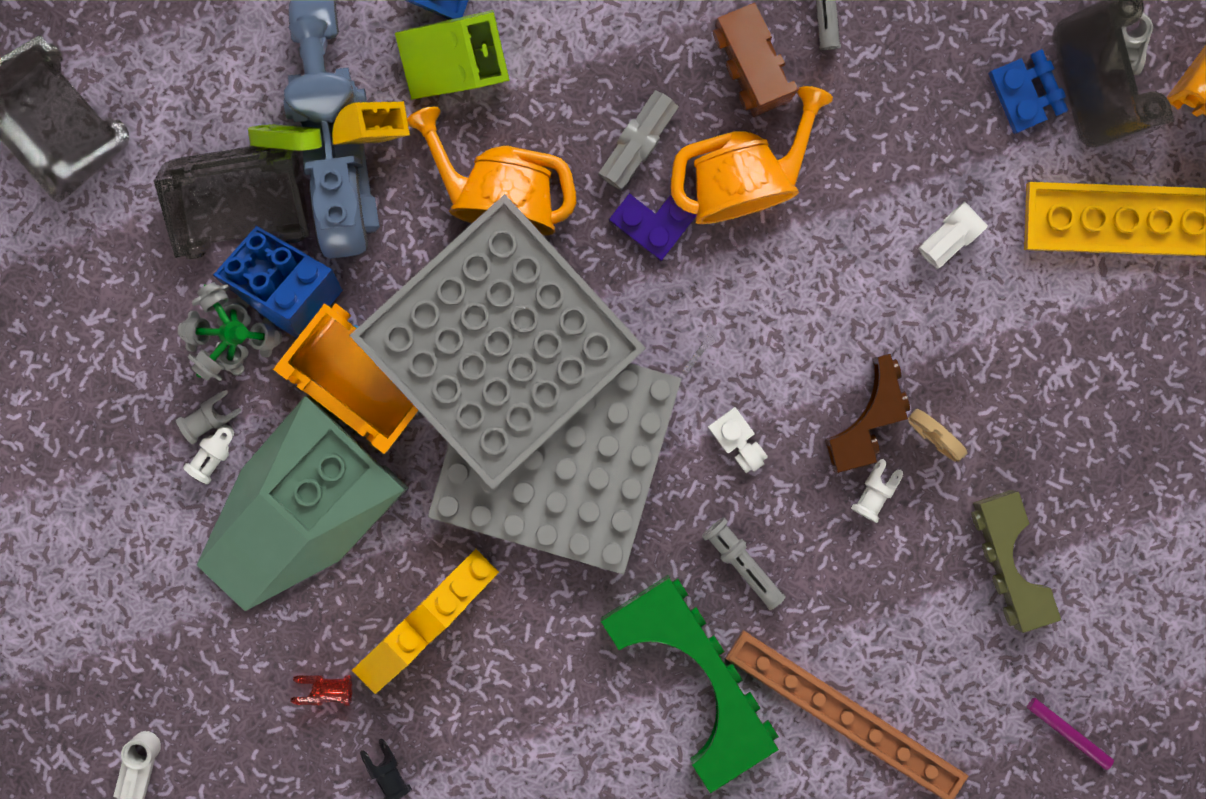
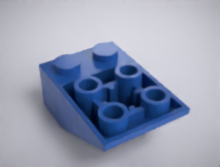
[213,226,343,338]

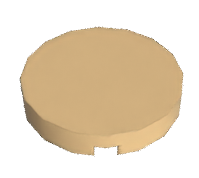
[908,409,968,462]

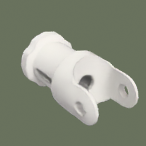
[183,425,234,484]
[851,459,903,523]

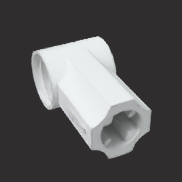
[918,201,988,269]
[113,731,161,799]

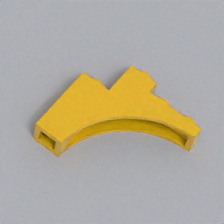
[352,549,499,694]

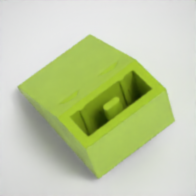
[395,10,510,100]

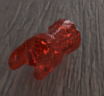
[290,675,352,706]

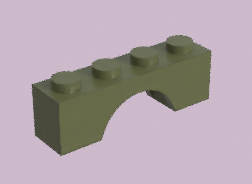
[971,490,1061,633]

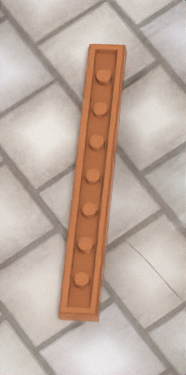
[725,630,969,799]

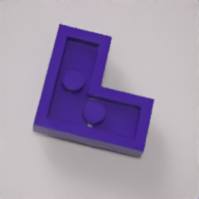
[609,193,697,261]

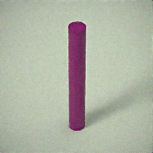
[1027,698,1114,770]

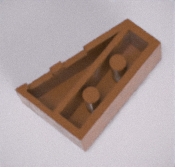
[712,2,798,117]

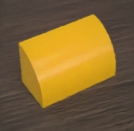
[332,101,410,145]

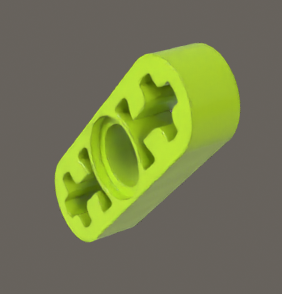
[247,124,322,151]

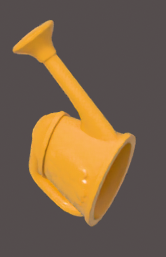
[670,86,833,224]
[407,106,577,236]

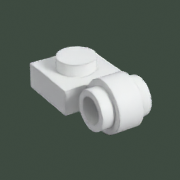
[708,407,768,473]

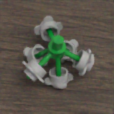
[178,282,282,381]

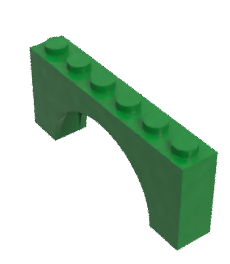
[601,575,779,794]

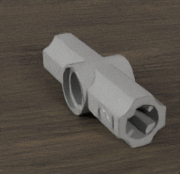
[598,90,679,191]

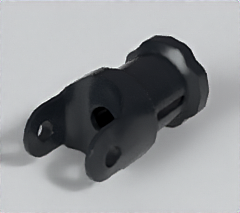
[360,739,412,799]

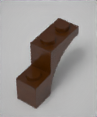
[825,354,910,473]

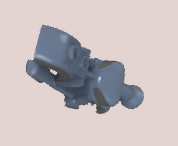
[284,0,380,258]

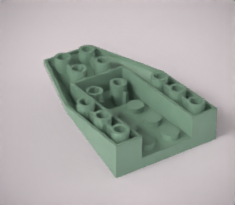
[197,396,409,611]

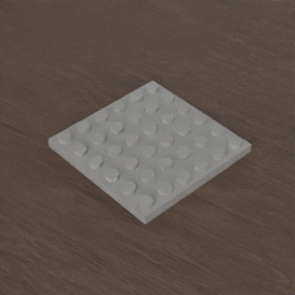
[349,194,646,490]
[428,363,682,575]

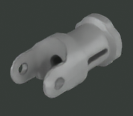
[176,390,241,445]

